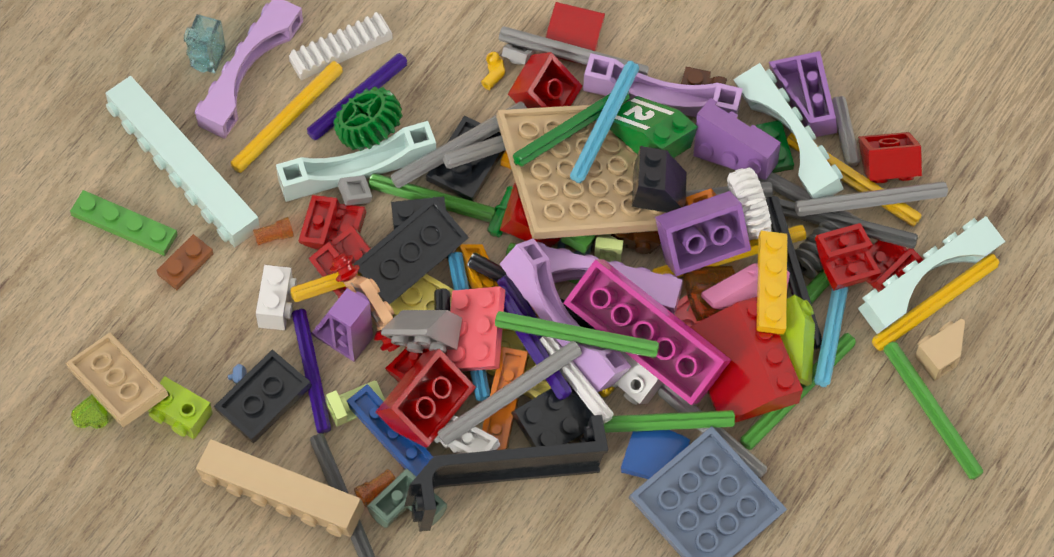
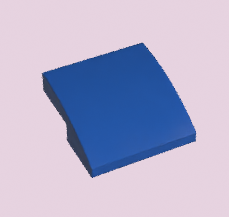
[621,430,690,479]

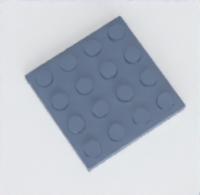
[629,426,787,557]

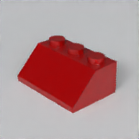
[375,349,476,447]

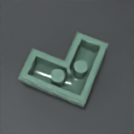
[367,469,447,528]

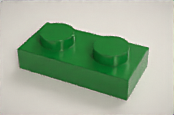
[756,120,794,173]

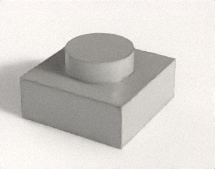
[502,43,536,65]
[338,175,372,206]

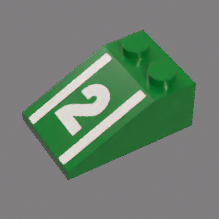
[610,96,698,158]

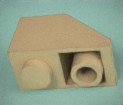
[915,318,965,381]

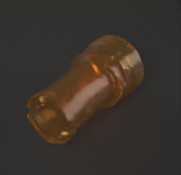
[253,217,294,246]
[354,469,396,507]

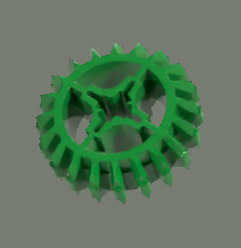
[333,87,403,151]

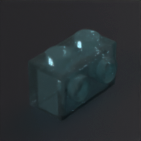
[184,14,226,73]

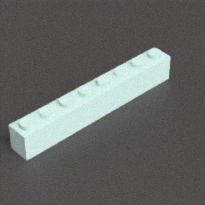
[105,76,260,247]

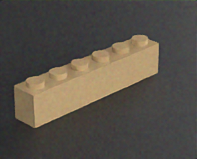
[196,439,365,537]

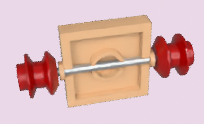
[329,253,400,352]

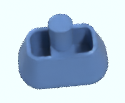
[228,364,247,384]

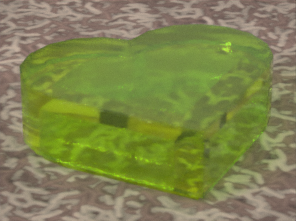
[71,394,109,429]

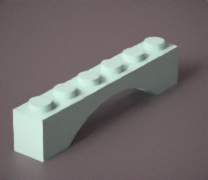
[733,63,843,199]
[276,121,436,202]
[858,216,1005,334]

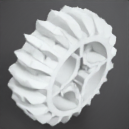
[727,167,772,240]

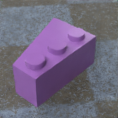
[311,288,373,362]

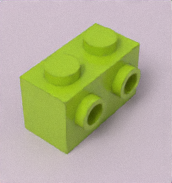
[148,376,213,439]

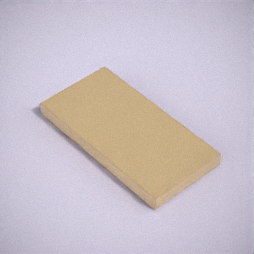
[65,333,169,427]

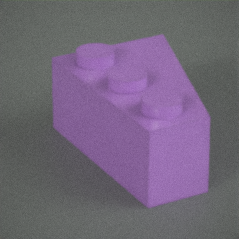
[769,51,837,137]
[693,98,781,180]

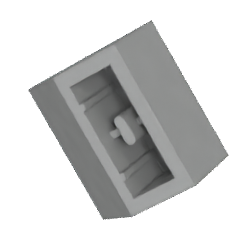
[381,310,462,353]

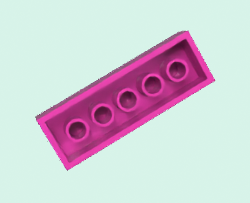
[563,259,731,405]

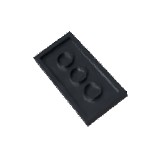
[353,197,469,305]

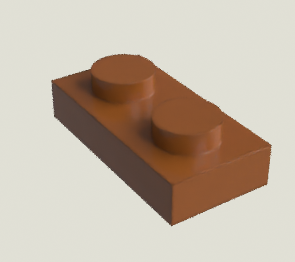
[156,234,214,290]

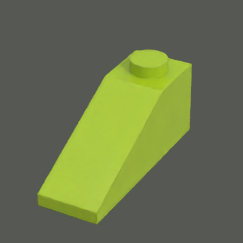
[780,295,815,386]

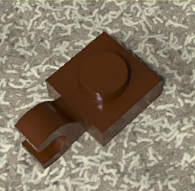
[681,66,727,85]

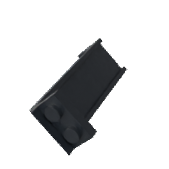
[404,415,608,532]

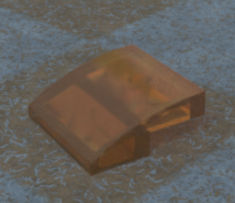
[683,266,736,321]

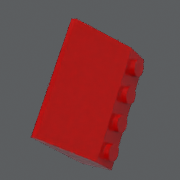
[690,297,803,423]

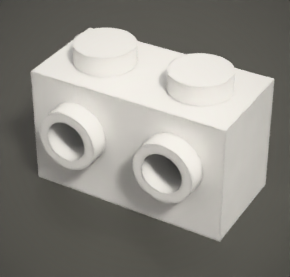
[256,265,297,330]
[613,351,663,405]

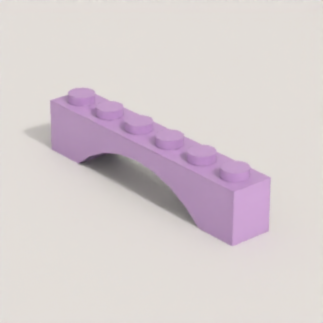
[195,0,303,139]
[583,53,743,117]
[500,238,631,392]
[537,242,683,315]

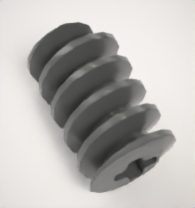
[795,220,840,279]

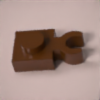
[611,231,661,254]

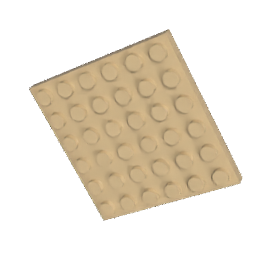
[496,103,666,239]

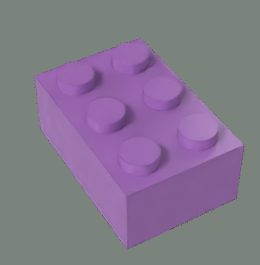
[655,191,751,276]

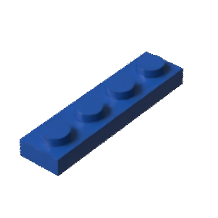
[347,384,433,477]

